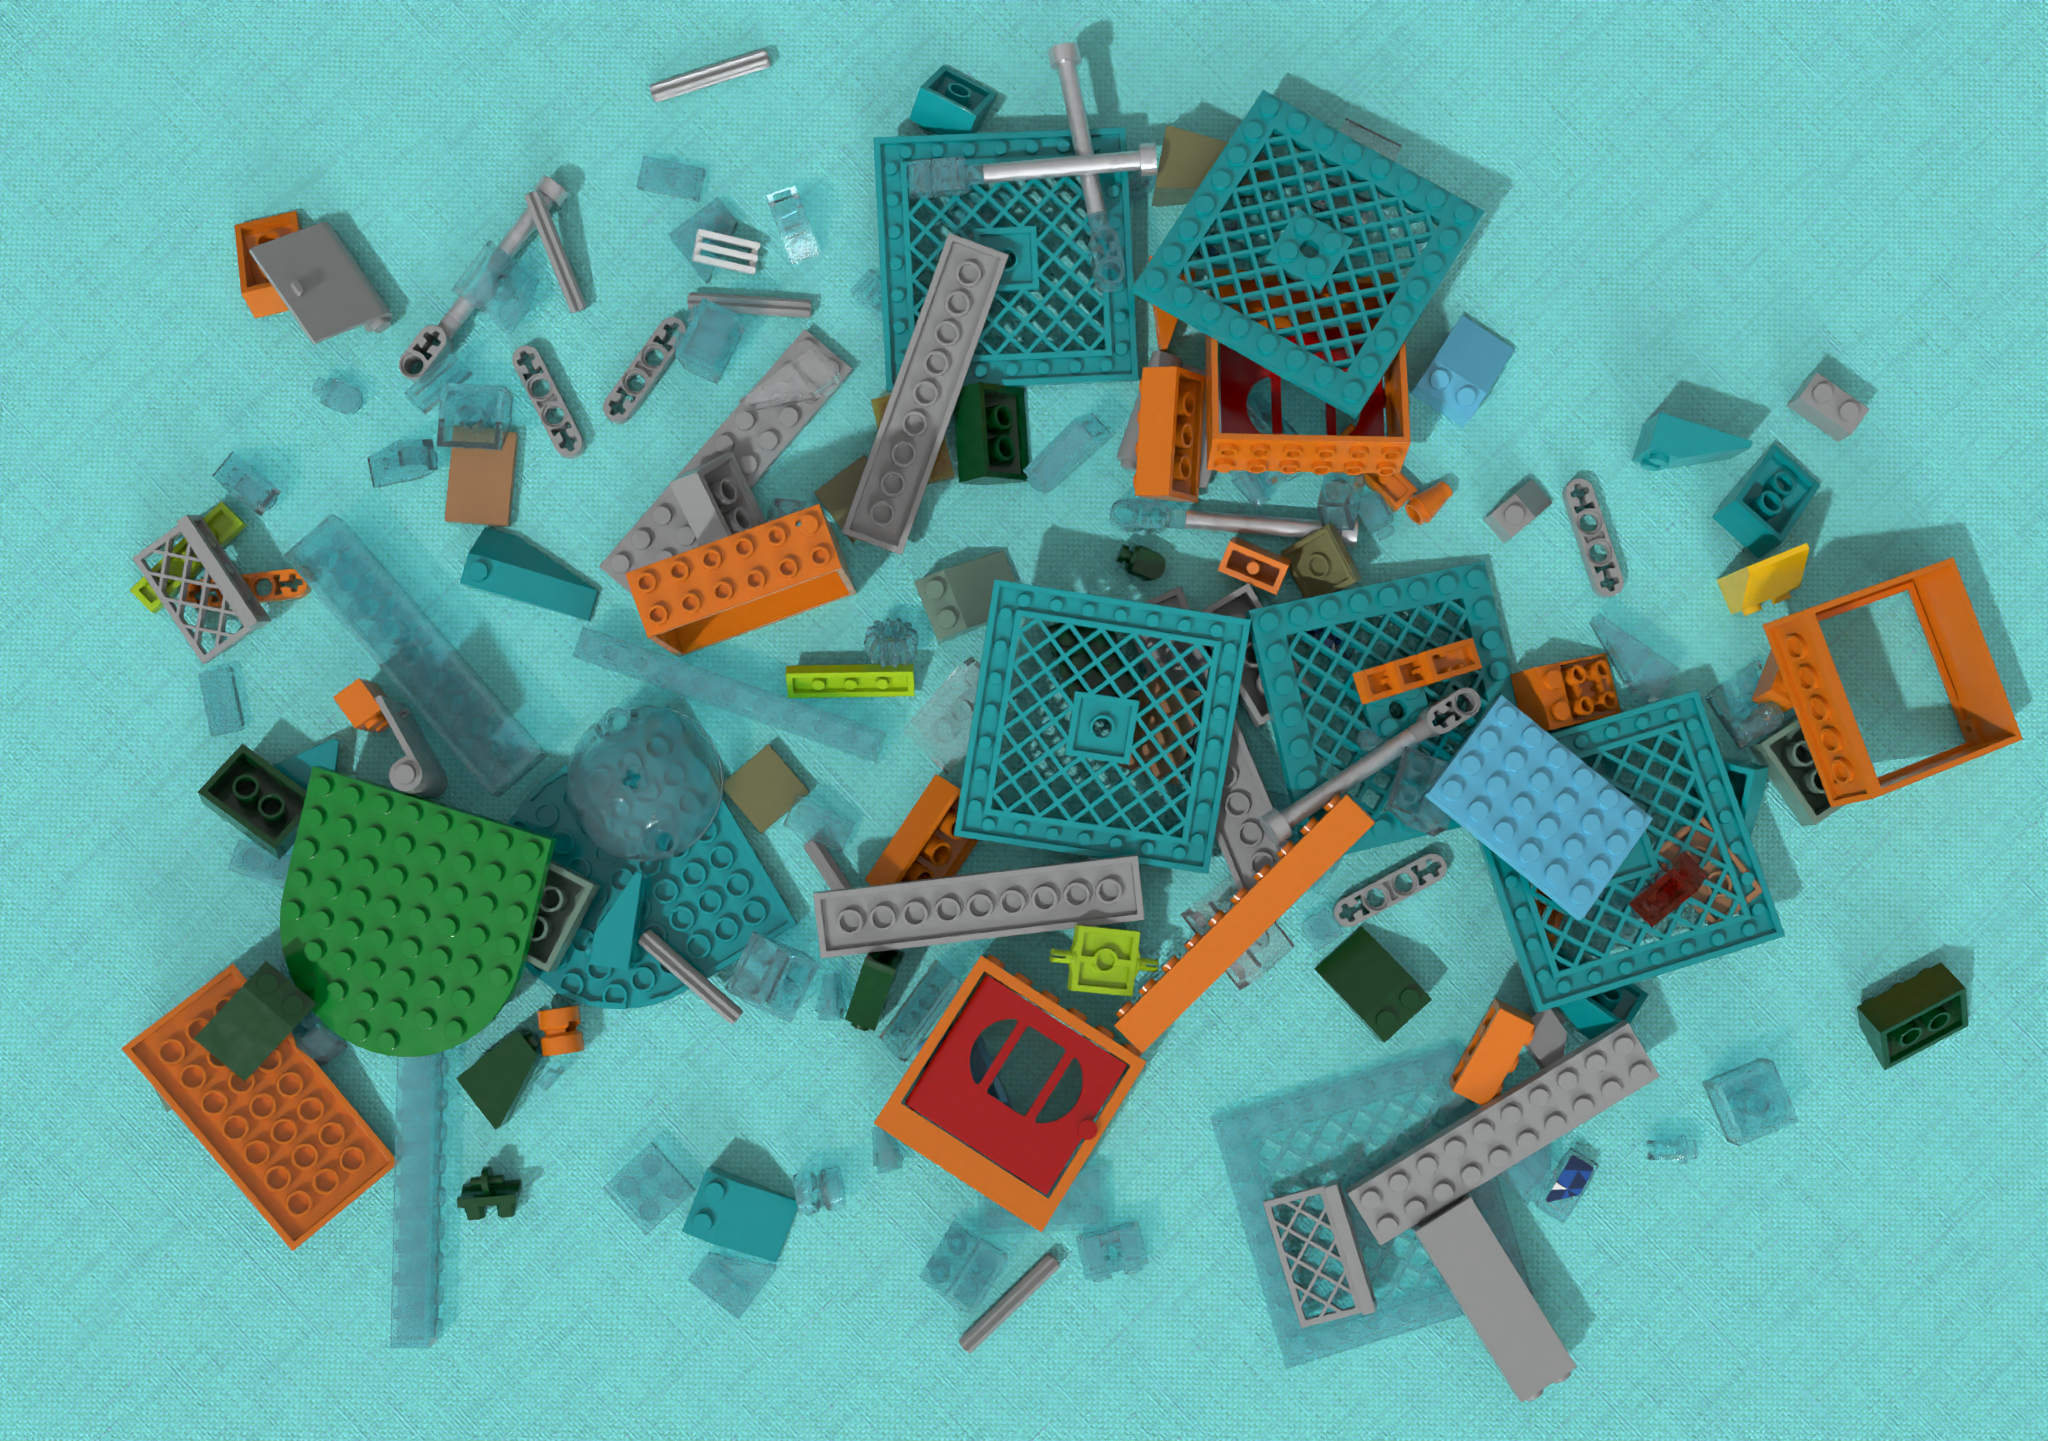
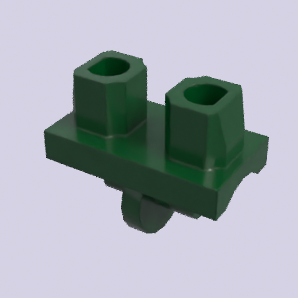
[456,1166,522,1220]

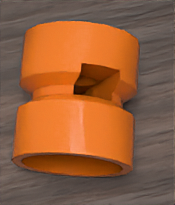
[537,1005,585,1056]

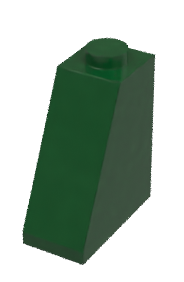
[845,949,905,1031]
[456,1028,542,1130]

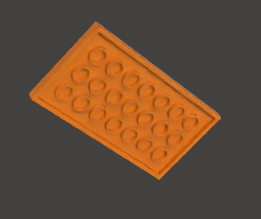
[121,964,399,1251]

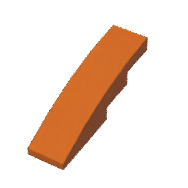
[1352,638,1482,705]

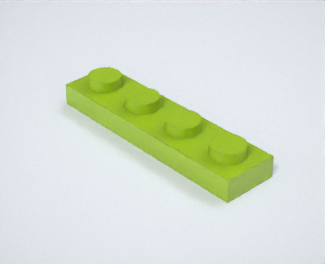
[130,501,247,614]
[785,664,915,698]

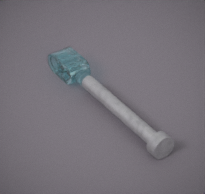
[1048,42,1125,292]
[907,142,1157,198]
[1109,498,1358,548]

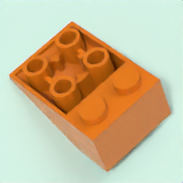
[1510,653,1621,731]

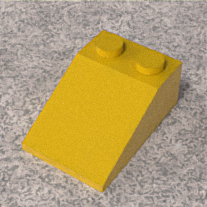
[1717,543,1809,616]

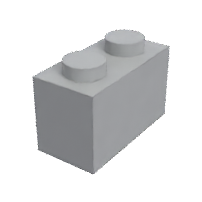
[1786,372,1869,442]

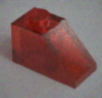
[1629,851,1708,927]

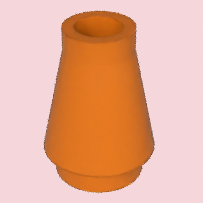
[1405,481,1453,525]

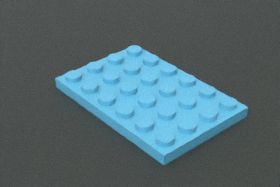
[1424,695,1653,920]

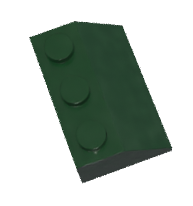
[954,382,1030,485]
[1857,962,1969,1070]

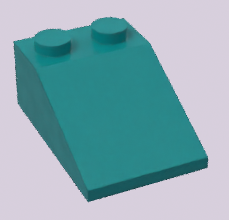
[1632,412,1753,471]
[1712,444,1821,559]
[682,1165,800,1262]

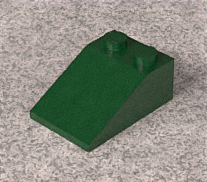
[1314,926,1432,1043]
[194,961,317,1082]

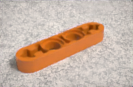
[186,569,312,609]

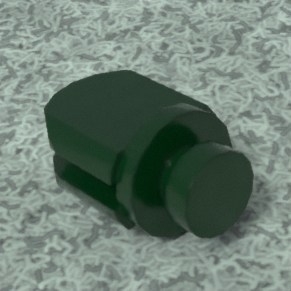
[1116,544,1166,581]

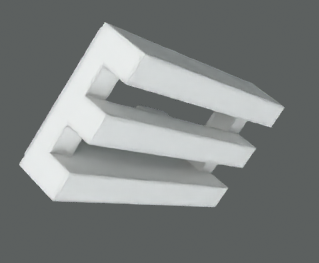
[692,229,760,275]

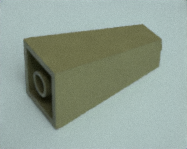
[1151,125,1280,207]

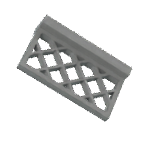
[132,515,271,664]
[1263,1178,1377,1328]

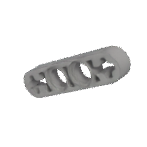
[603,317,688,424]
[512,345,585,459]
[1562,478,1624,598]
[1332,854,1447,927]

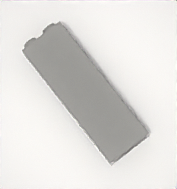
[1411,1194,1577,1402]

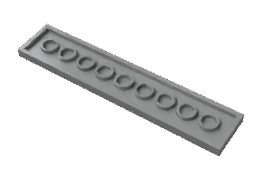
[842,233,1009,555]
[599,329,853,594]
[1133,587,1288,891]
[813,854,1145,958]
[1345,1020,1660,1246]

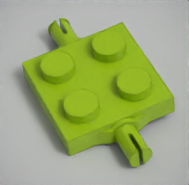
[1049,924,1159,996]

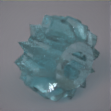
[864,617,918,669]

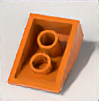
[234,211,302,319]

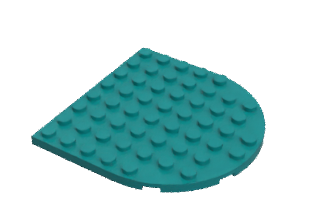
[508,705,798,1009]

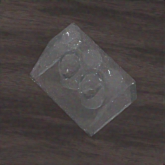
[1181,874,1295,991]

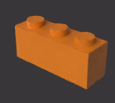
[1448,998,1535,1106]

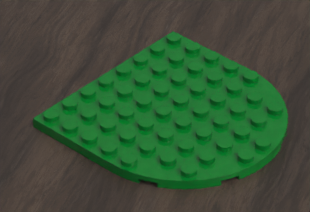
[280,766,557,1057]

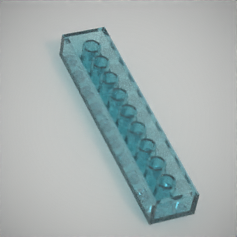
[283,514,548,797]

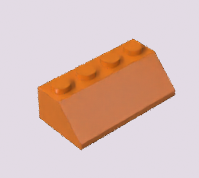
[1133,366,1206,503]
[865,774,979,885]

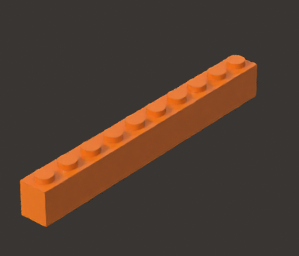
[1114,793,1375,1053]

